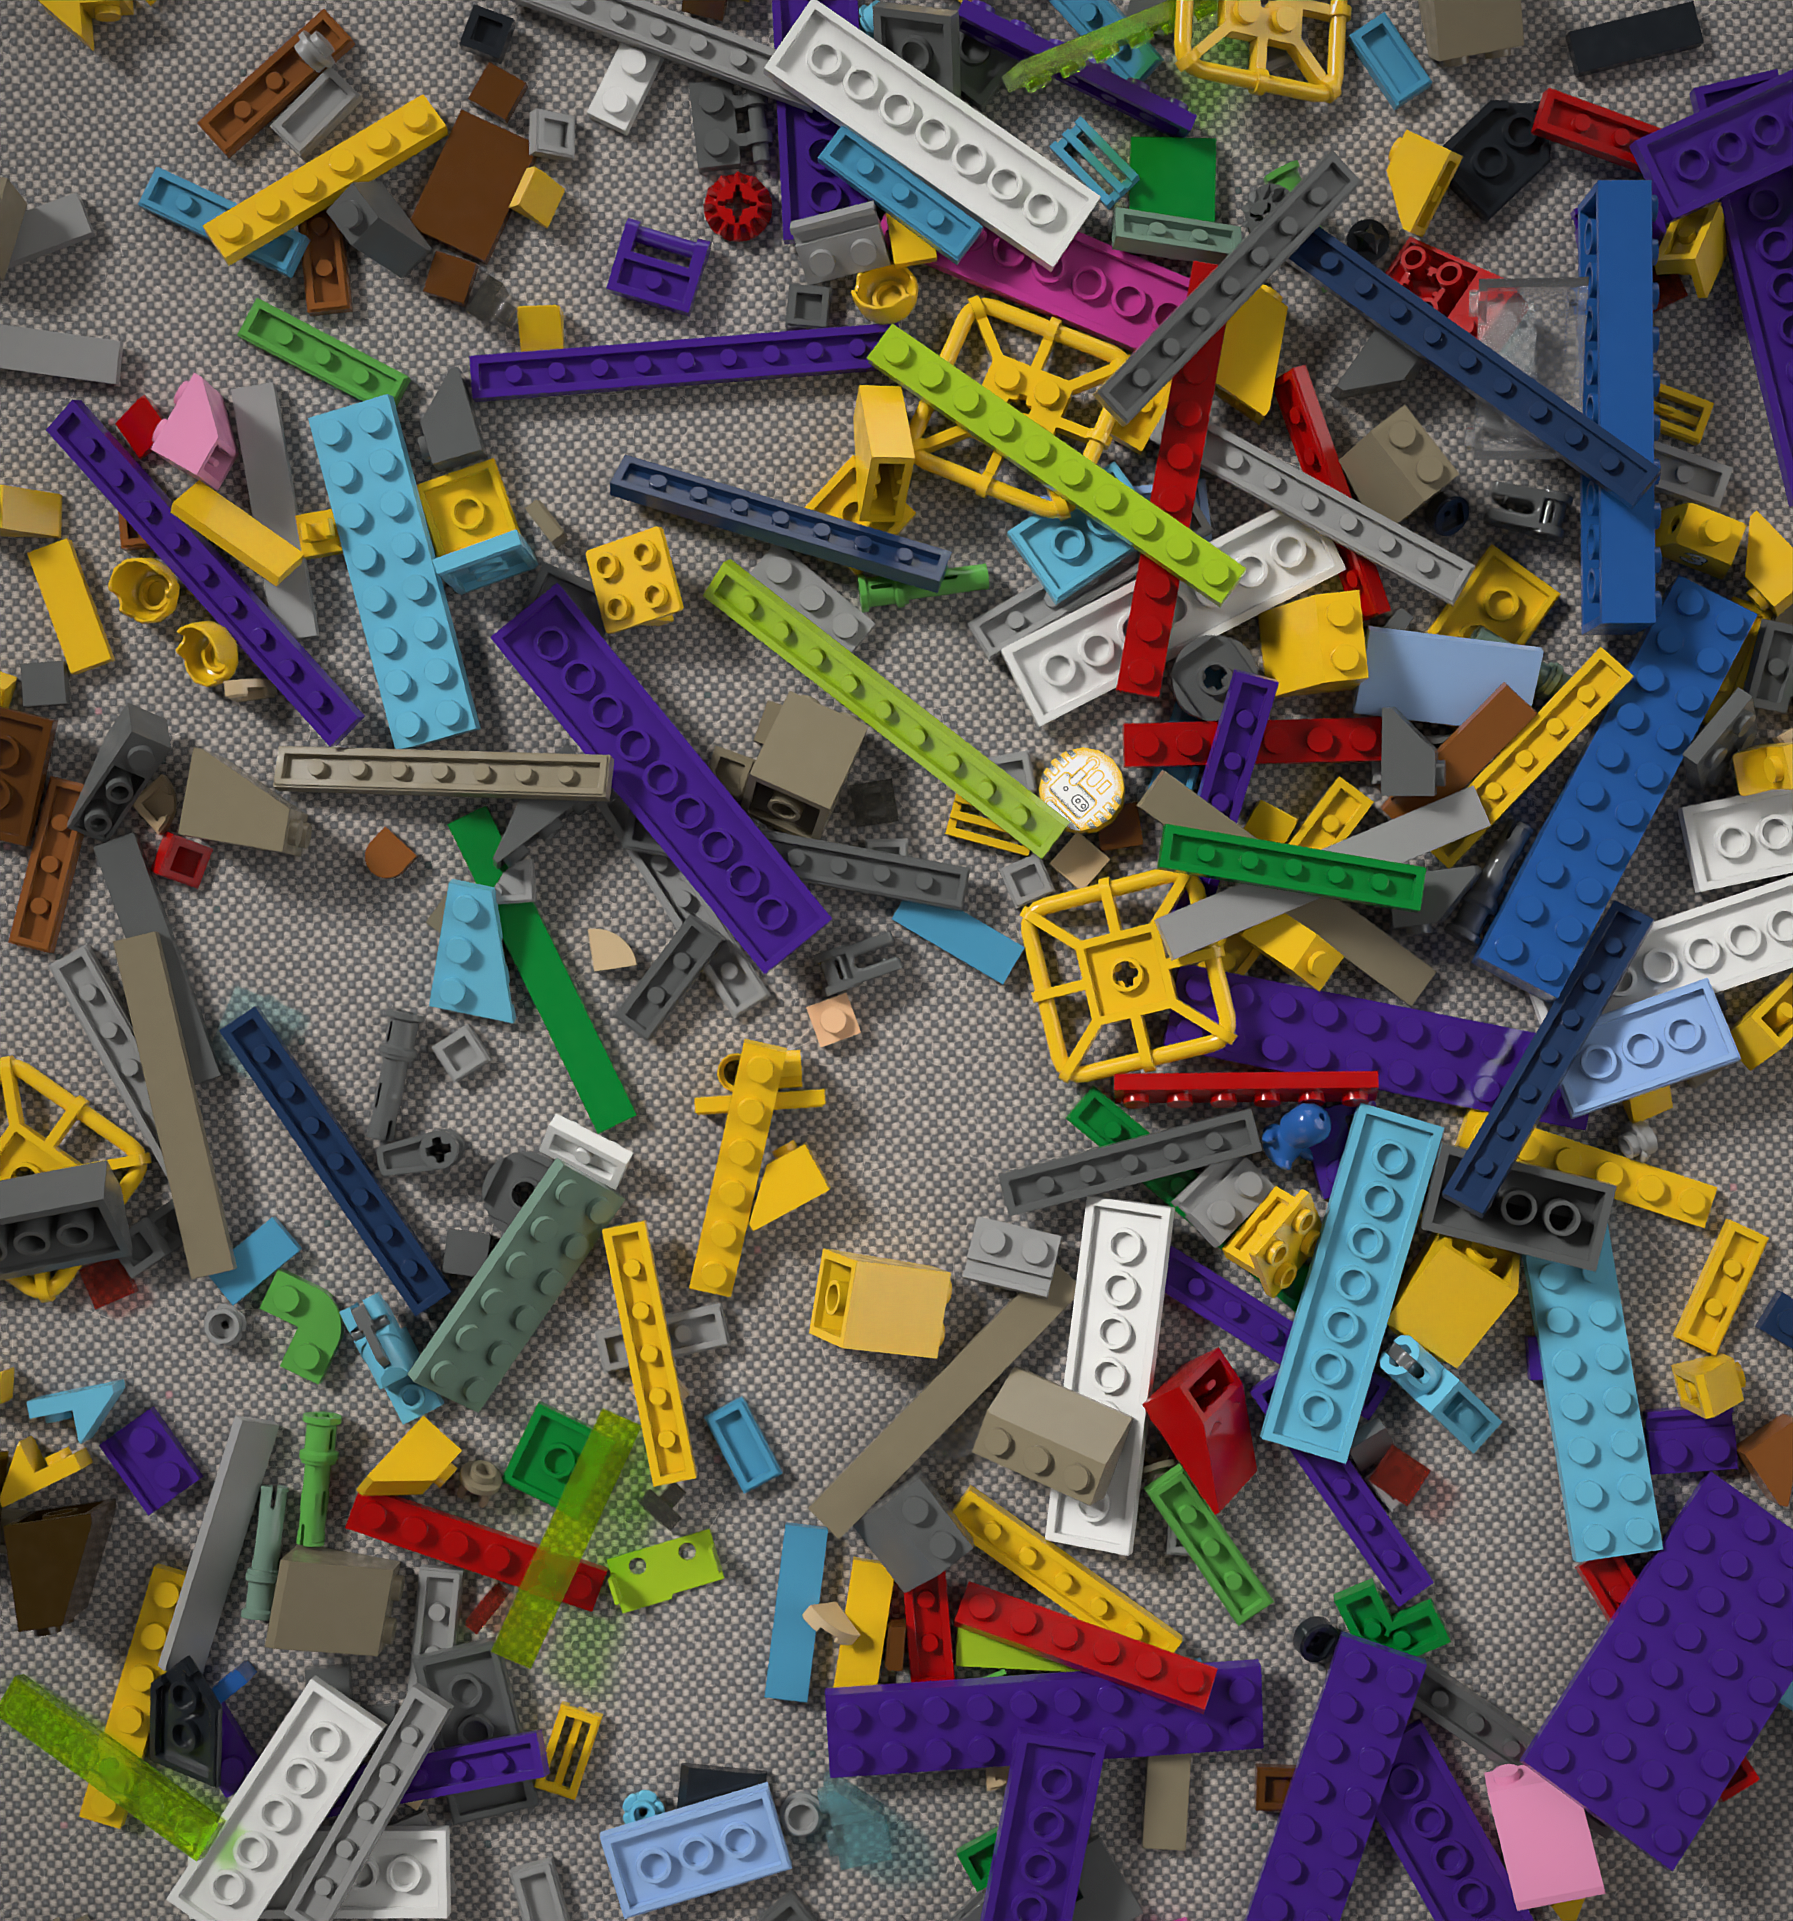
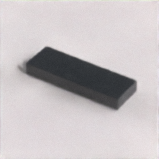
[1565,1,1704,78]

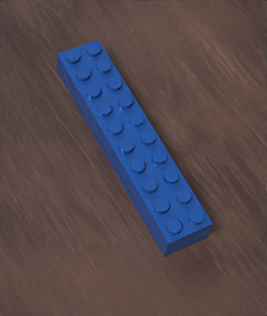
[1578,180,1662,635]
[1471,575,1758,1003]

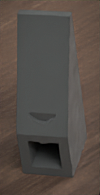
[67,703,171,843]
[493,744,598,870]

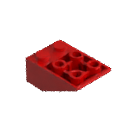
[1385,237,1527,353]
[1142,1347,1257,1515]

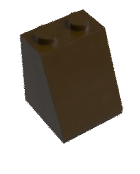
[3,1498,117,1637]

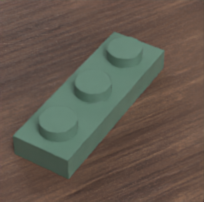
[1112,207,1242,265]

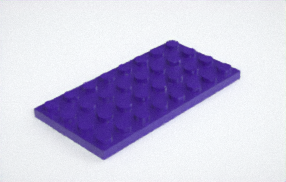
[1519,1471,1793,1871]

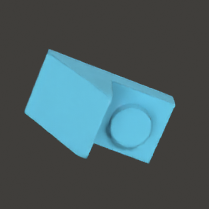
[26,1379,125,1444]

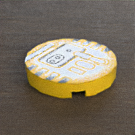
[1039,747,1125,834]

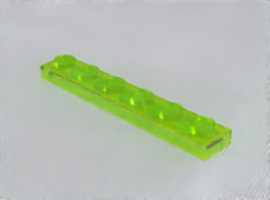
[1002,0,1218,93]
[491,1407,641,1669]
[0,1674,226,1862]

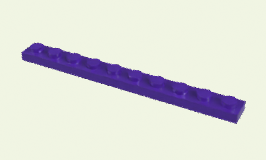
[469,322,899,402]
[46,399,365,747]

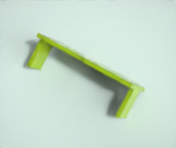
[607,1528,725,1614]

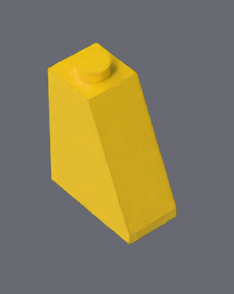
[1214,285,1288,425]
[853,385,915,522]

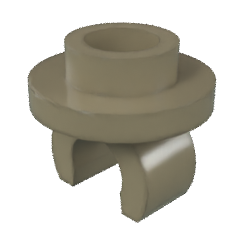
[1142,1439,1178,1484]
[457,1460,503,1508]

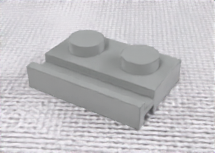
[790,200,891,285]
[1171,1156,1275,1248]
[962,1216,1062,1299]

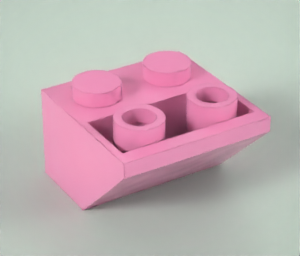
[151,373,239,491]

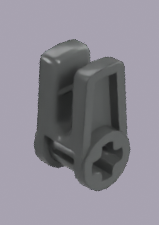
[1483,481,1573,542]
[813,931,903,996]
[376,1129,466,1176]

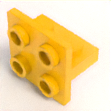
[585,526,684,634]
[1222,1186,1322,1298]

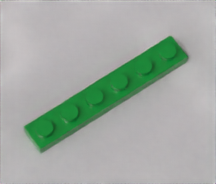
[1157,824,1426,913]

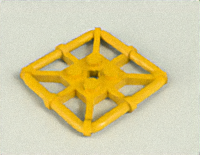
[1174,0,1352,103]
[909,295,1131,522]
[1019,869,1238,1084]
[0,1055,152,1303]

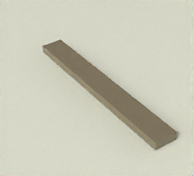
[273,746,614,802]
[1137,770,1437,1007]
[113,931,237,1280]
[808,1263,1076,1539]

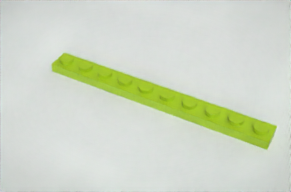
[867,323,1247,607]
[702,559,1070,859]

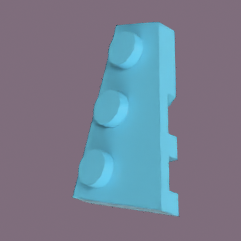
[429,879,516,1023]

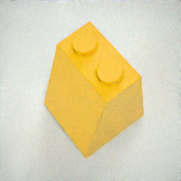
[1258,590,1369,698]
[1387,1232,1520,1369]
[809,1248,952,1359]

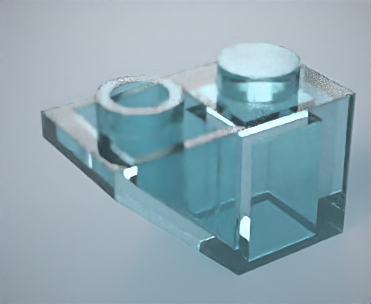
[817,1771,893,1870]

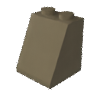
[1418,0,1524,67]
[1339,405,1459,524]
[741,691,869,840]
[178,747,312,857]
[265,1544,405,1656]

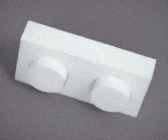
[587,42,664,136]
[539,1114,633,1190]

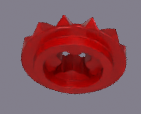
[703,171,772,242]

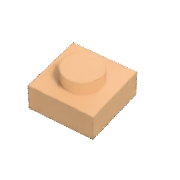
[806,992,861,1047]

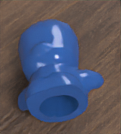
[1262,1103,1331,1170]

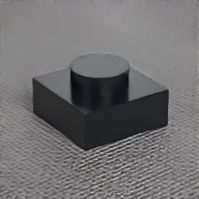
[459,4,516,64]

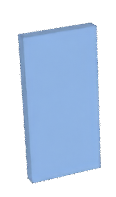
[1353,626,1544,726]
[1559,978,1741,1119]
[600,1782,792,1919]

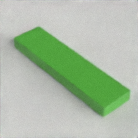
[237,298,411,408]
[1144,1463,1274,1626]

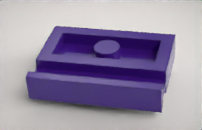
[99,1407,204,1516]
[1643,1407,1738,1475]

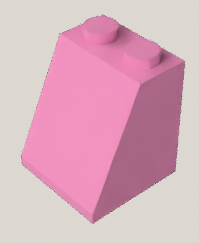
[1484,1764,1606,1911]

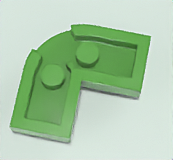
[259,1268,345,1385]

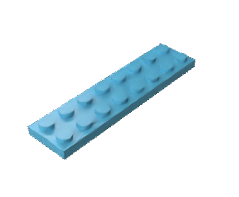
[308,394,481,749]
[1260,1103,1444,1464]
[1522,1224,1663,1562]

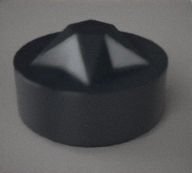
[1345,219,1390,264]
[1424,490,1469,536]
[1293,1616,1339,1662]

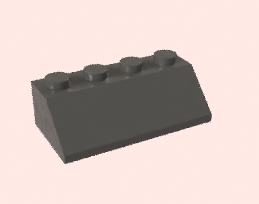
[1421,1142,1617,1272]
[0,1160,133,1281]

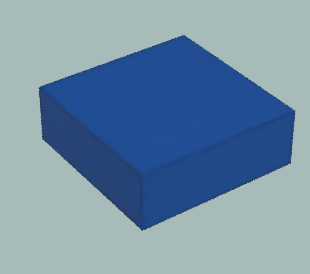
[212,1661,257,1703]

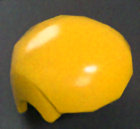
[851,261,919,325]
[108,558,180,624]
[175,621,238,688]

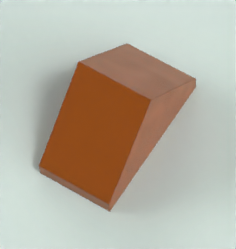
[1736,1413,1793,1507]

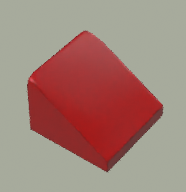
[115,394,164,459]
[151,831,213,889]

